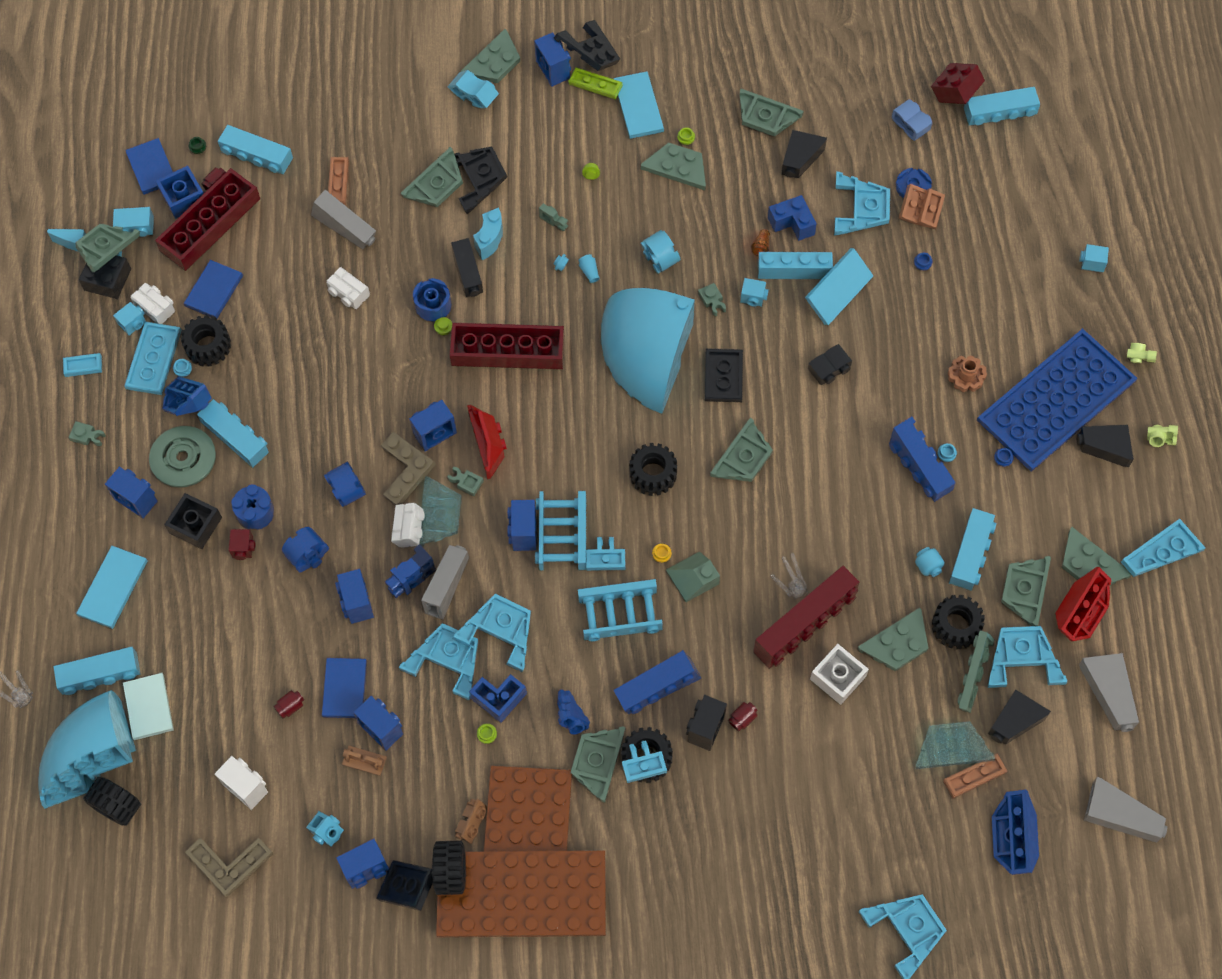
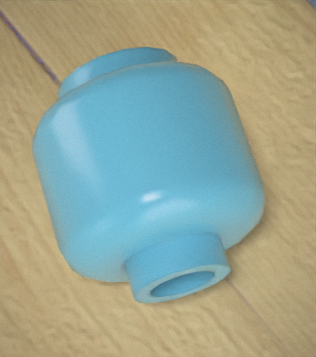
[915,547,945,577]

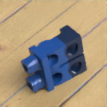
[385,544,436,598]

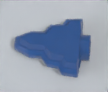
[557,690,590,735]

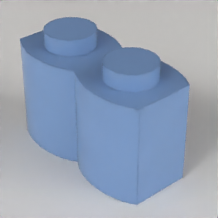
[891,99,932,141]

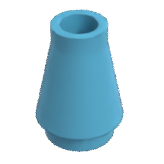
[578,254,600,283]

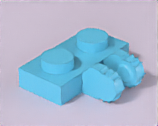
[586,537,625,571]
[622,740,667,783]

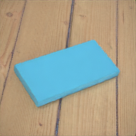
[614,72,664,139]
[805,248,873,325]
[124,322,182,395]
[76,546,148,629]

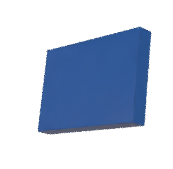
[125,138,173,195]
[184,260,243,319]
[322,658,367,718]

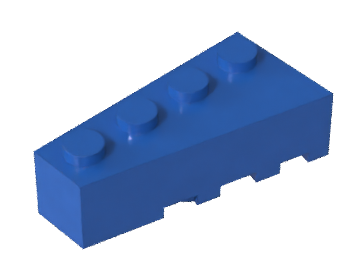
[889,417,956,502]
[614,650,702,714]

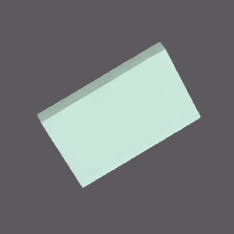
[123,673,174,740]

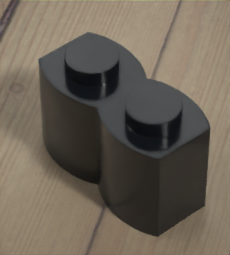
[808,344,852,385]

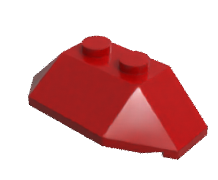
[467,405,507,480]
[1055,567,1111,641]

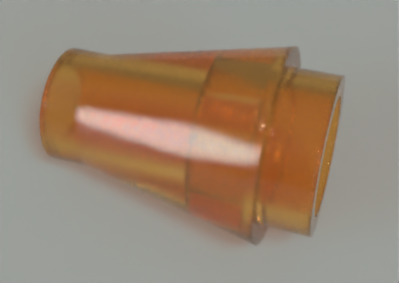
[751,229,770,256]

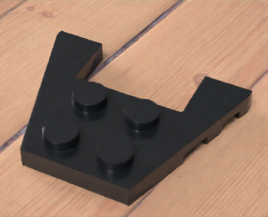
[554,20,620,71]
[438,146,507,214]

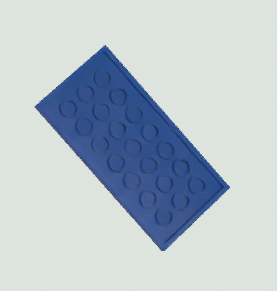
[977,328,1137,472]

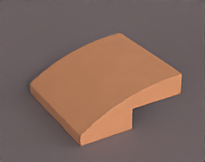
[899,184,945,229]

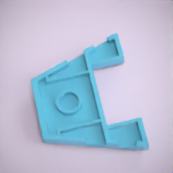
[834,171,890,235]
[452,594,531,672]
[399,623,478,700]
[988,626,1067,688]
[859,894,947,979]

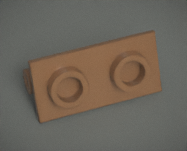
[342,746,387,776]
[455,799,487,844]

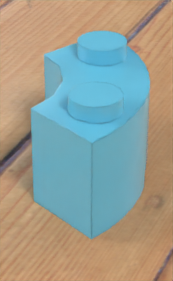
[447,70,499,108]
[473,207,503,260]

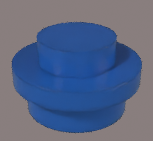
[914,252,933,270]
[994,448,1014,467]

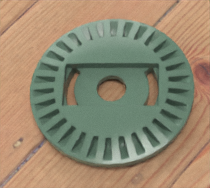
[149,426,216,488]

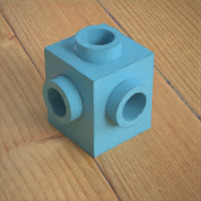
[306,811,344,846]

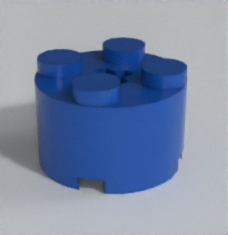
[413,278,452,321]
[324,461,366,507]
[231,484,274,530]
[282,527,329,573]

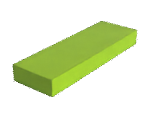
[568,67,623,100]

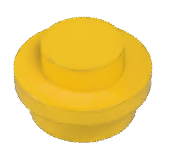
[652,544,672,563]

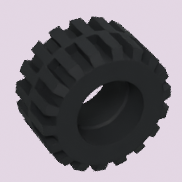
[181,315,231,366]
[629,443,677,496]
[932,595,985,649]
[621,727,673,783]
[83,777,141,826]
[432,840,466,895]

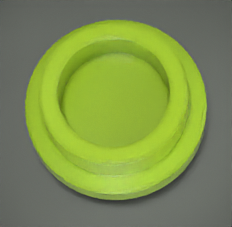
[677,128,695,145]
[582,163,600,180]
[434,317,452,335]
[477,724,497,744]

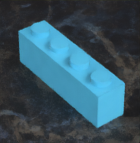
[964,87,1040,126]
[218,125,293,174]
[758,252,833,279]
[197,399,269,468]
[949,508,997,591]
[53,647,141,695]

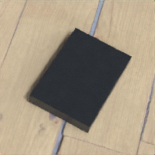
[705,349,743,403]
[376,860,433,911]

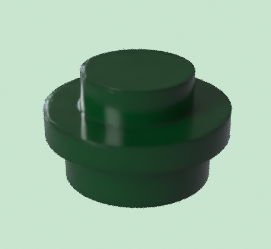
[188,137,207,154]

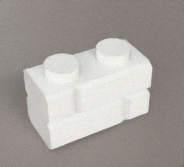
[326,267,370,309]
[130,283,175,324]
[391,503,425,548]

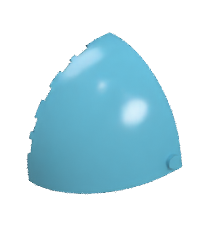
[601,288,695,414]
[38,690,136,809]

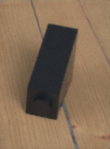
[781,130,827,178]
[451,238,483,297]
[1076,425,1134,467]
[988,689,1051,745]

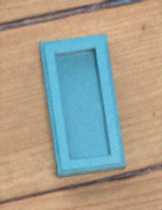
[63,353,102,377]

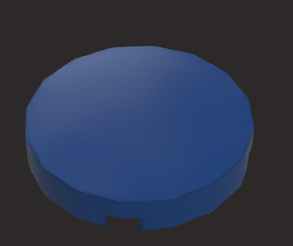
[896,168,932,198]

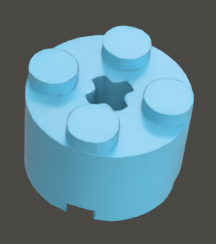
[640,230,681,274]

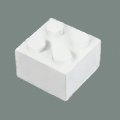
[810,644,869,705]
[215,756,268,810]

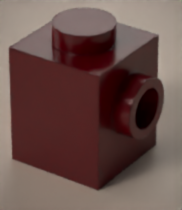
[229,529,256,560]

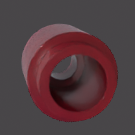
[201,167,226,191]
[273,690,304,719]
[728,702,758,732]

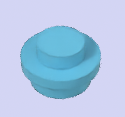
[553,254,569,272]
[173,359,192,377]
[937,443,957,462]

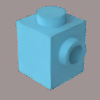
[1079,244,1109,272]
[740,278,769,307]
[113,302,146,335]

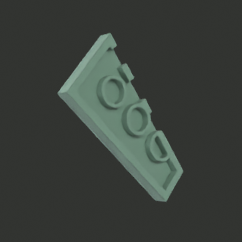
[958,631,995,713]

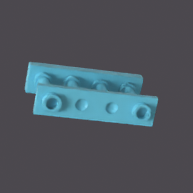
[535,491,586,570]
[578,579,663,642]

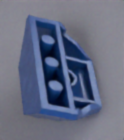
[162,376,212,416]
[992,789,1039,875]

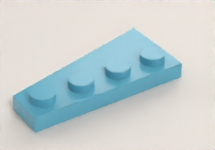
[1121,519,1206,577]

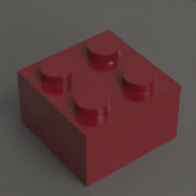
[931,63,985,104]

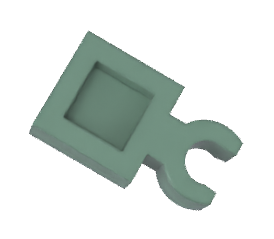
[539,203,568,231]
[698,283,726,317]
[68,421,106,446]
[447,467,484,496]

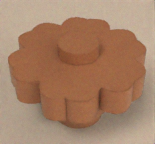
[948,356,987,392]

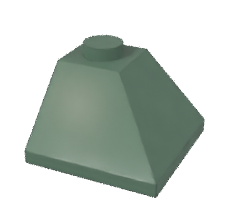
[666,552,720,602]

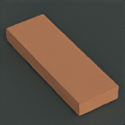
[328,157,349,206]
[943,754,1007,799]

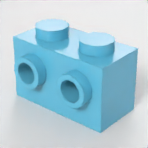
[113,207,154,237]

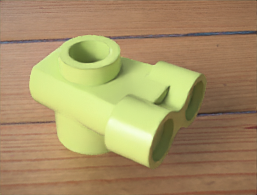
[1127,343,1157,363]
[1147,425,1178,447]

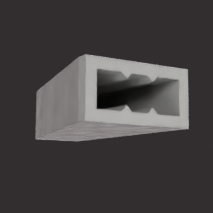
[311,190,376,249]
[421,545,469,620]
[1079,653,1139,732]
[1084,777,1167,843]

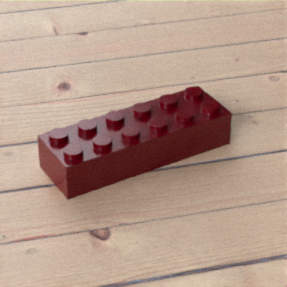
[155,168,260,271]
[450,323,565,369]
[753,565,860,669]

